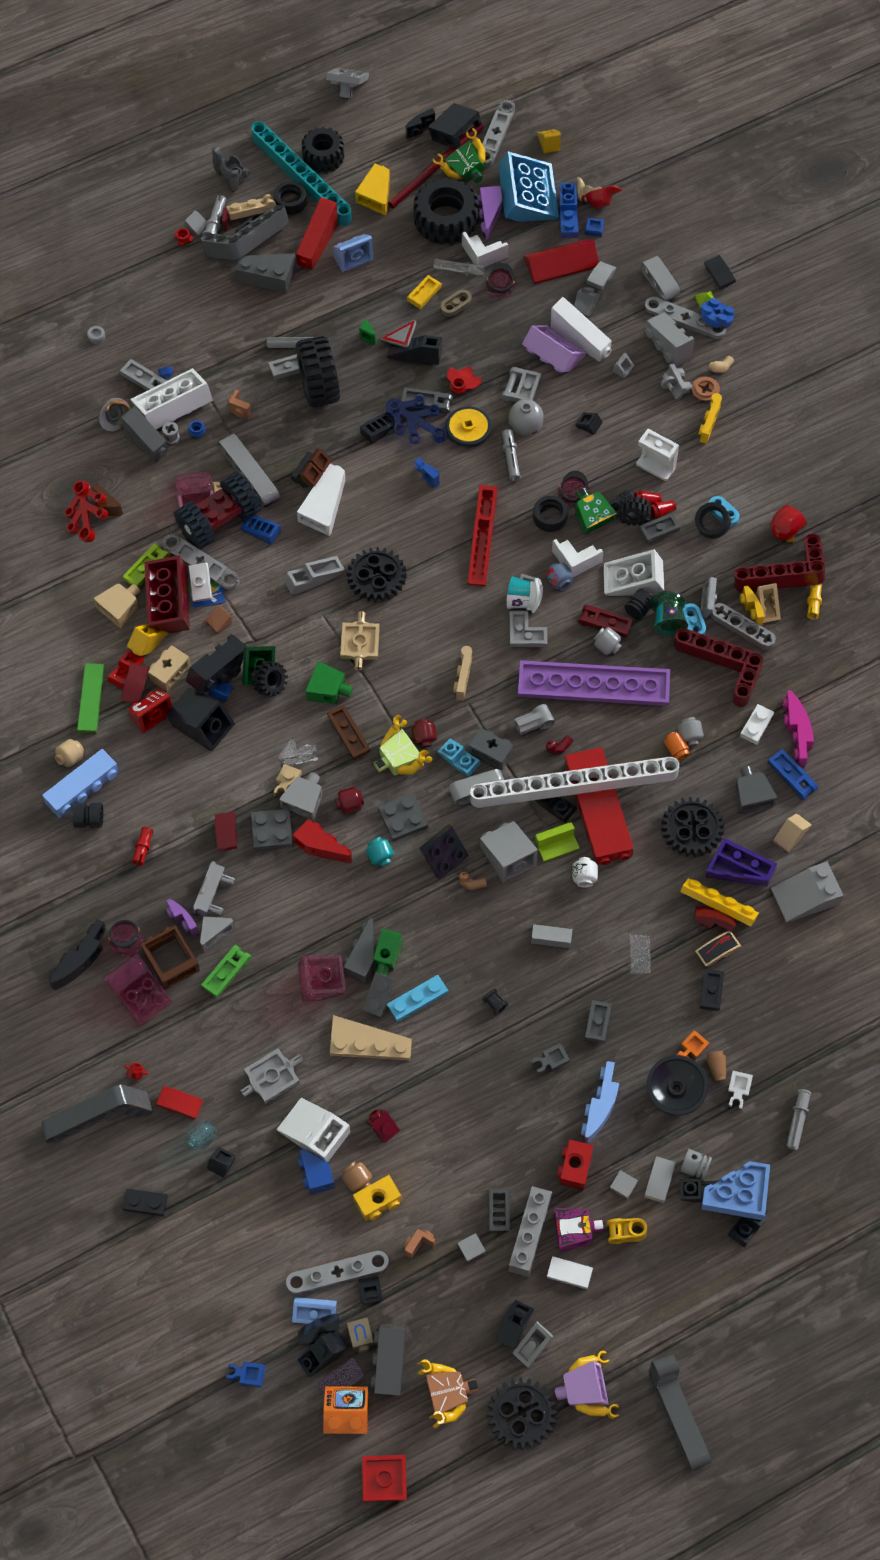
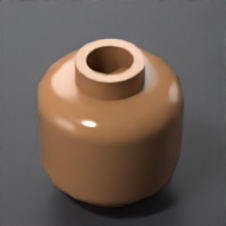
[342,1161,372,1192]

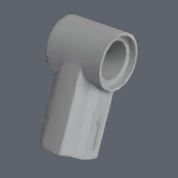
[514,704,555,735]

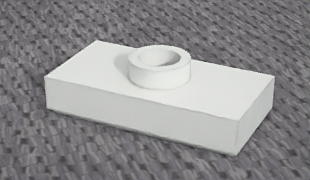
[189,563,212,602]

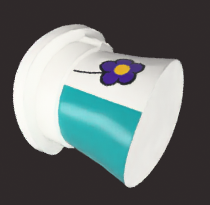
[507,576,543,614]

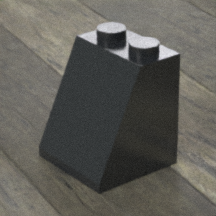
[166,688,235,751]

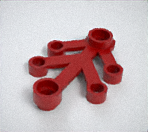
[65,480,108,543]

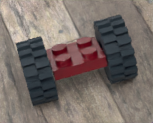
[174,472,261,549]

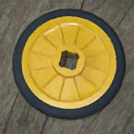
[445,406,492,446]

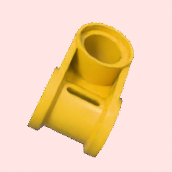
[607,1218,647,1244]

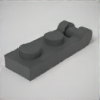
[401,387,453,414]

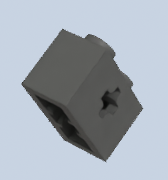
[469,728,513,771]

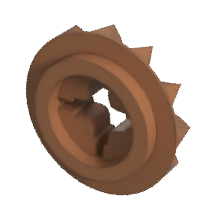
[691,377,720,403]

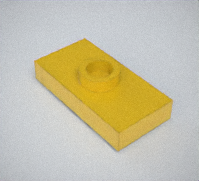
[407,275,442,310]

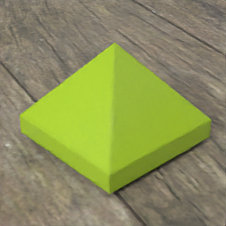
[695,291,714,308]

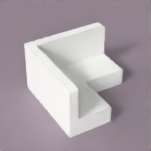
[462,232,508,270]
[552,539,603,577]

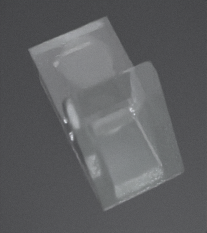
[279,736,318,768]

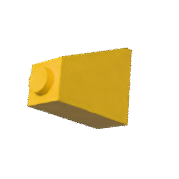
[355,164,390,216]

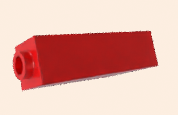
[296,197,338,270]

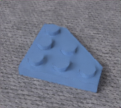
[702,1161,770,1220]

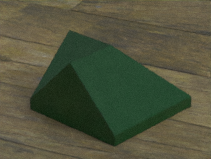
[242,646,276,685]

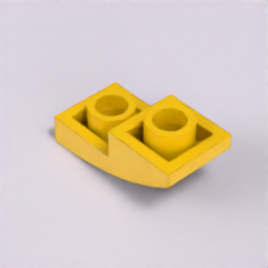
[740,586,765,626]

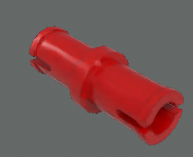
[132,826,154,866]

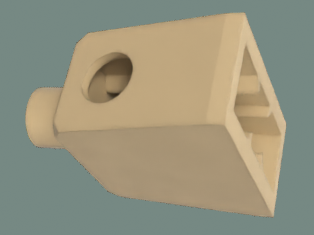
[94,584,140,629]

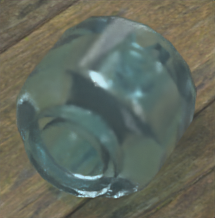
[187,1119,218,1150]

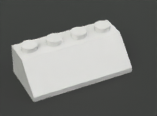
[131,368,213,430]

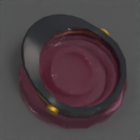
[486,263,516,297]
[558,471,590,506]
[108,920,143,956]

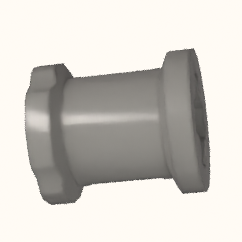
[162,422,180,445]

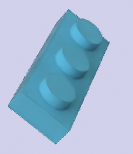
[387,975,448,1023]

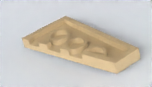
[330,1015,412,1061]

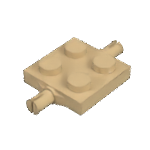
[340,611,380,671]

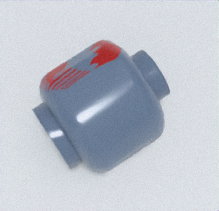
[546,563,573,591]

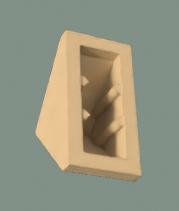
[756,583,781,623]
[773,814,812,853]

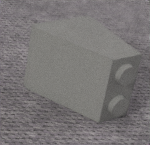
[480,821,538,883]

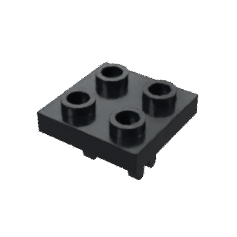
[419,824,469,879]

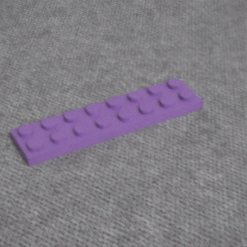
[518,660,670,706]

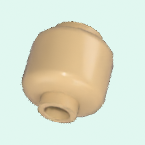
[55,739,84,768]

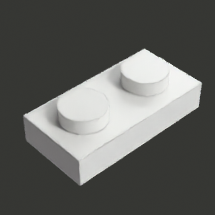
[740,704,775,745]

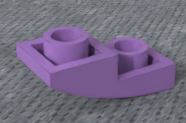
[166,899,199,937]

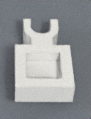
[728,1071,753,1109]

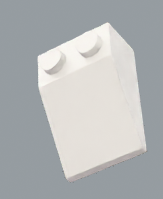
[604,549,664,596]

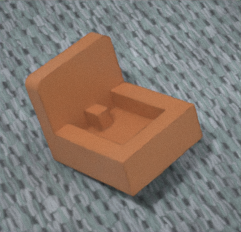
[227,389,252,419]
[403,1229,436,1259]

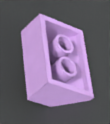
[522,325,587,373]

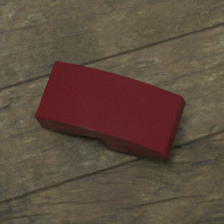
[120,662,149,704]
[215,811,237,852]
[693,906,736,932]

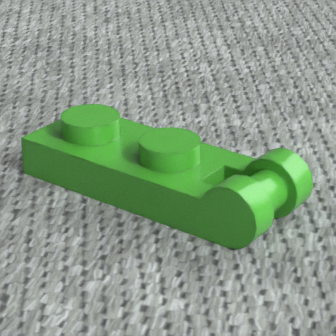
[201,945,252,999]

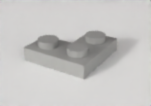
[510,611,548,647]

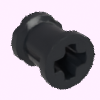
[482,988,508,1015]

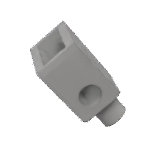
[279,772,322,821]

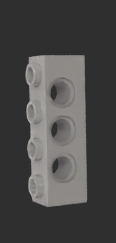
[509,1186,552,1277]

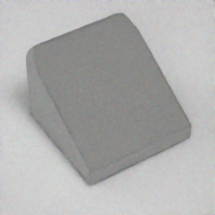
[185,210,206,236]

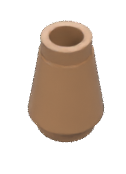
[706,1051,727,1082]

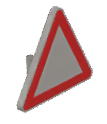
[381,320,416,348]

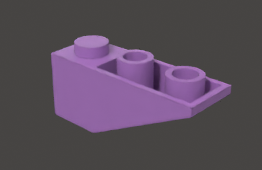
[477,186,502,239]

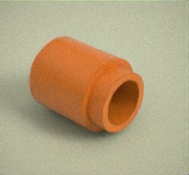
[664,732,690,761]

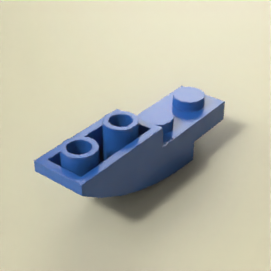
[559,183,578,238]

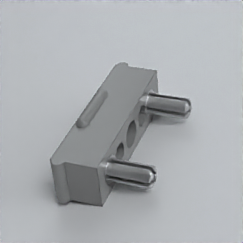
[193,861,235,917]

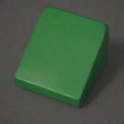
[359,319,376,345]

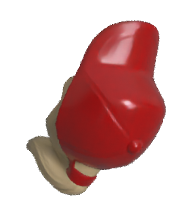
[577,177,622,209]

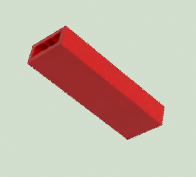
[564,747,634,865]

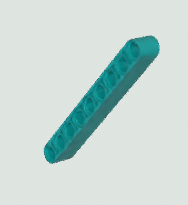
[251,121,352,226]

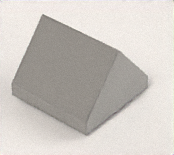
[612,353,635,378]

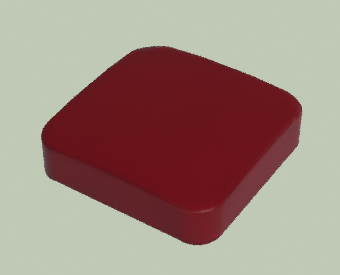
[222,208,229,231]

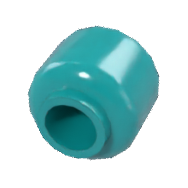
[365,837,394,867]

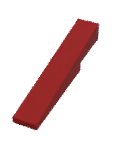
[468,485,498,587]

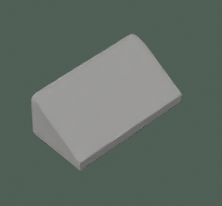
[531,924,573,948]

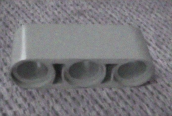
[641,256,680,301]
[448,769,504,806]

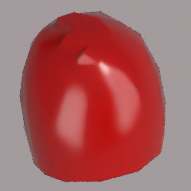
[770,505,807,543]

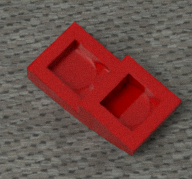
[108,650,144,689]
[155,1086,203,1120]

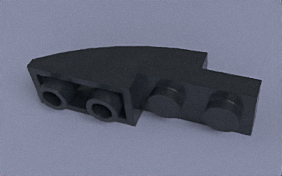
[49,919,107,990]

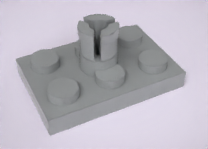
[326,68,369,98]

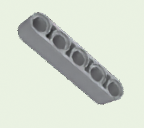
[218,433,280,506]

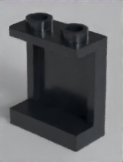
[428,103,482,149]

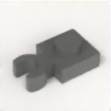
[532,1043,570,1075]

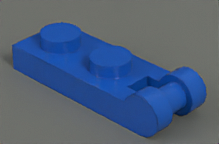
[768,749,818,800]

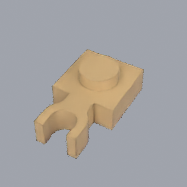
[274,764,302,796]

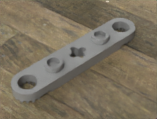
[482,99,515,167]
[645,297,726,340]
[163,534,239,590]
[286,1251,389,1295]

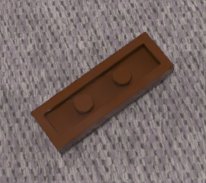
[327,705,370,760]

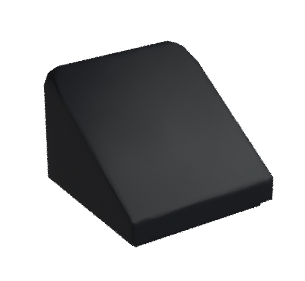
[575,412,602,435]
[207,1147,237,1177]
[358,1277,383,1304]

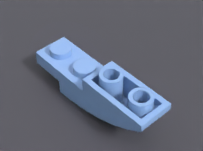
[581,1061,619,1143]

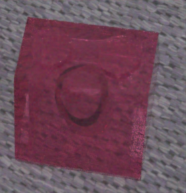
[175,470,214,507]
[298,955,347,1002]

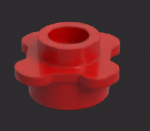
[174,228,193,246]
[124,1062,148,1080]

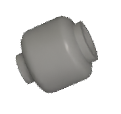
[593,627,622,655]
[677,717,704,746]

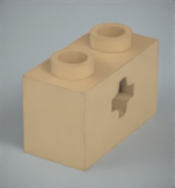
[148,645,191,692]

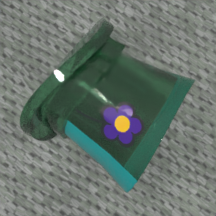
[651,591,688,635]

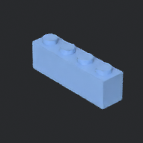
[42,749,119,819]

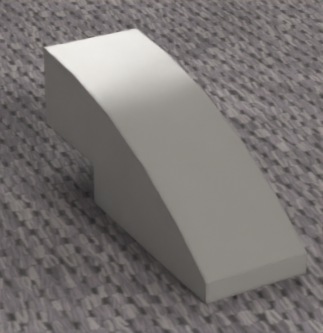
[284,556,345,595]

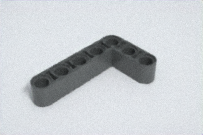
[201,205,289,260]
[41,1085,153,1143]
[649,1353,711,1471]

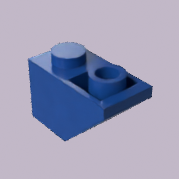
[298,1149,335,1195]

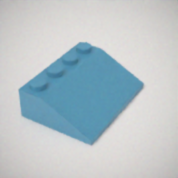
[498,151,559,222]

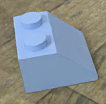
[333,234,373,272]

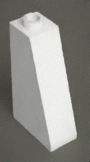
[550,297,612,362]
[297,464,345,536]

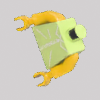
[374,715,432,775]

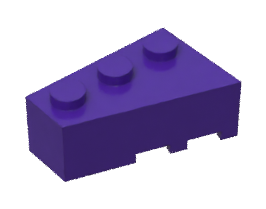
[706,838,777,887]

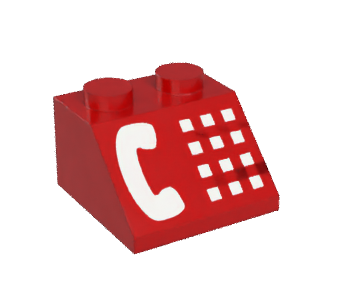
[128,689,172,734]

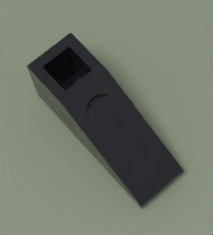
[387,335,442,365]

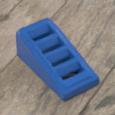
[241,515,281,545]

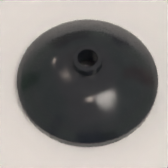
[647,1055,708,1116]

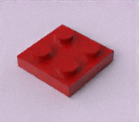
[362,1455,407,1502]

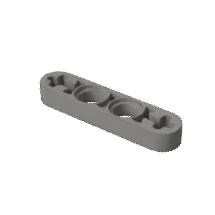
[711,603,776,650]

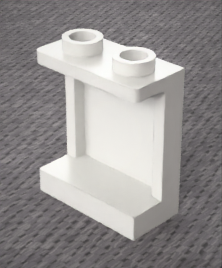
[636,429,679,481]

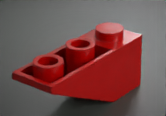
[293,819,352,863]

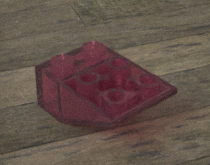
[102,954,173,1026]

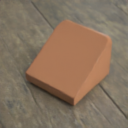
[206,605,232,634]

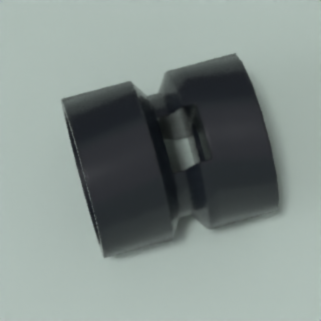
[73,803,104,828]

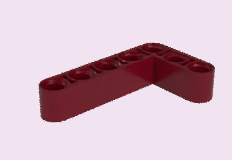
[734,533,825,592]
[674,628,763,707]

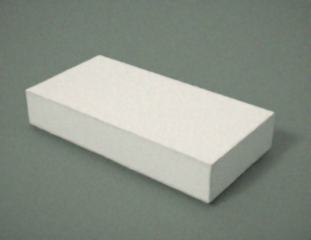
[547,1256,593,1289]

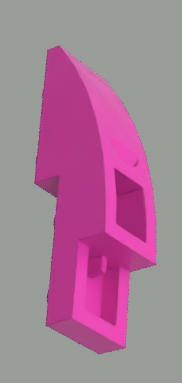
[782,690,814,767]

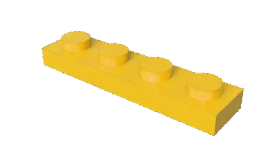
[680,878,759,926]

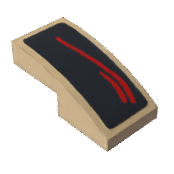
[695,931,742,968]

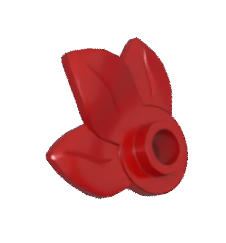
[447,366,482,394]

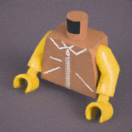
[417,1359,478,1428]

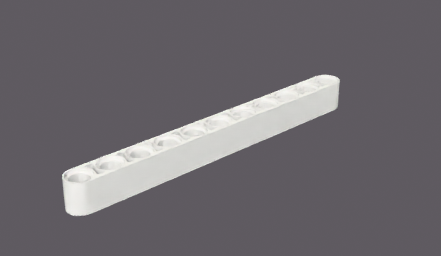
[470,757,679,808]

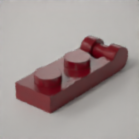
[577,605,633,638]

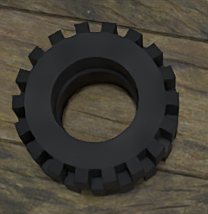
[301,127,344,173]

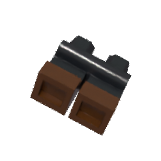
[290,448,332,488]

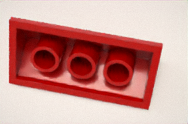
[523,239,599,284]

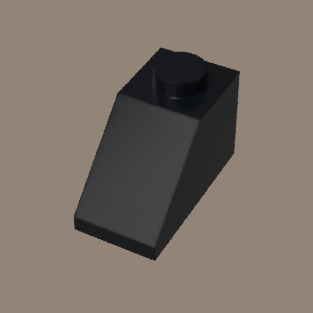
[495,1300,534,1349]

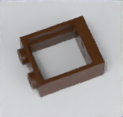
[141,925,200,989]

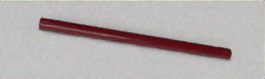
[388,124,484,209]

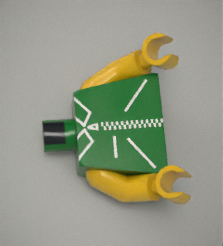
[433,128,485,183]

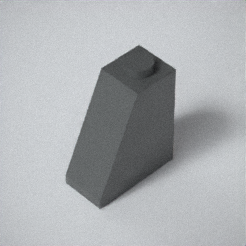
[121,407,168,462]

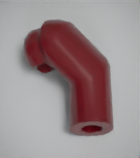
[546,735,573,754]

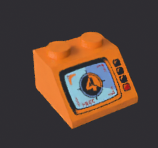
[323,1386,368,1434]

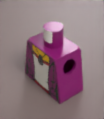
[554,1208,603,1252]

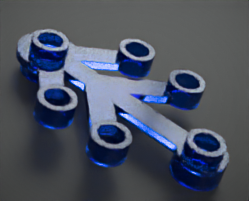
[386,395,446,444]

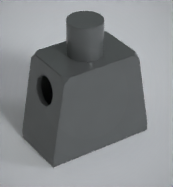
[735,766,777,814]

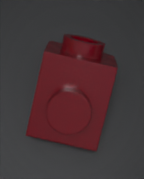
[365,1109,400,1143]

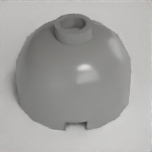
[508,399,544,436]

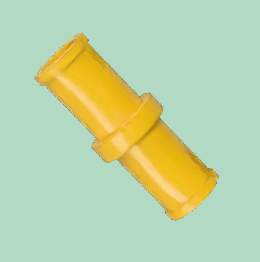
[807,584,822,619]

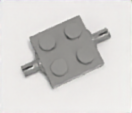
[240,1048,303,1104]

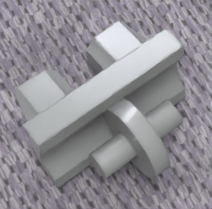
[661,364,692,400]

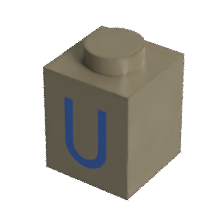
[347,1318,374,1354]

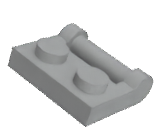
[501,367,541,402]

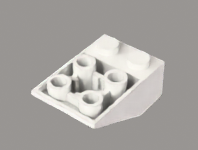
[277,1098,350,1162]

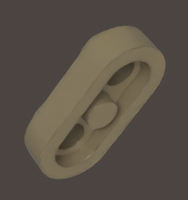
[441,290,472,317]

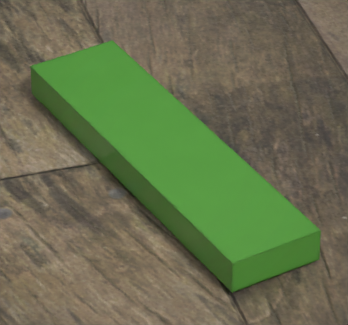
[77,663,105,734]

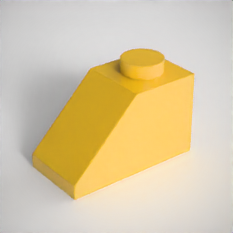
[127,624,168,656]

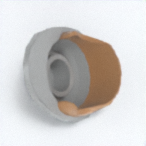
[99,398,131,432]

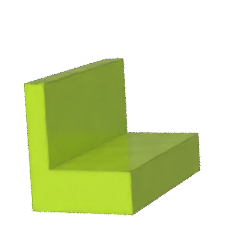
[535,822,580,862]

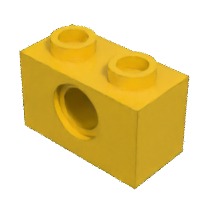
[353,1175,402,1221]

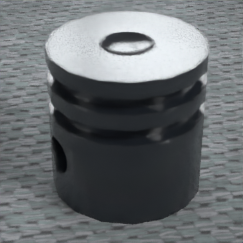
[624,589,655,620]

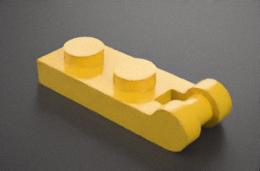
[698,393,722,444]

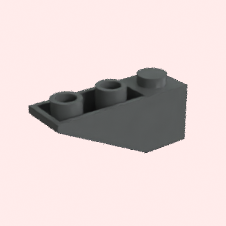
[342,917,375,984]

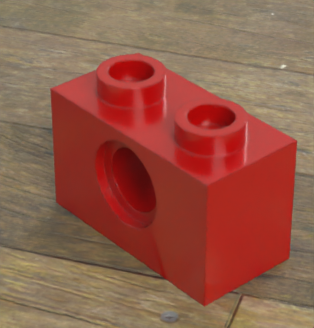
[557,1140,594,1190]

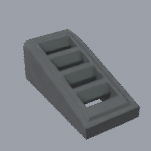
[488,1189,510,1231]

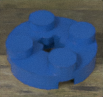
[699,298,735,328]

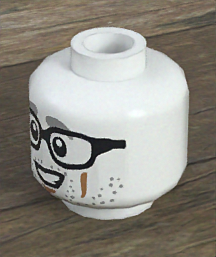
[572,857,598,888]

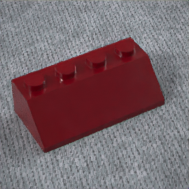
[144,555,190,633]

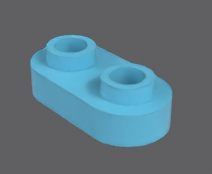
[709,496,739,527]
[681,603,706,635]

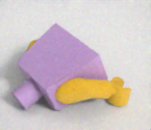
[555,1351,619,1419]

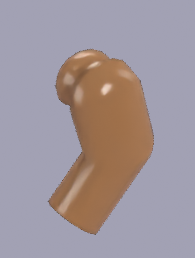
[458,872,487,890]

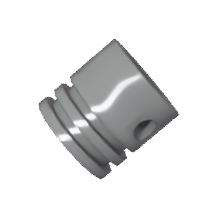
[680,1149,712,1181]

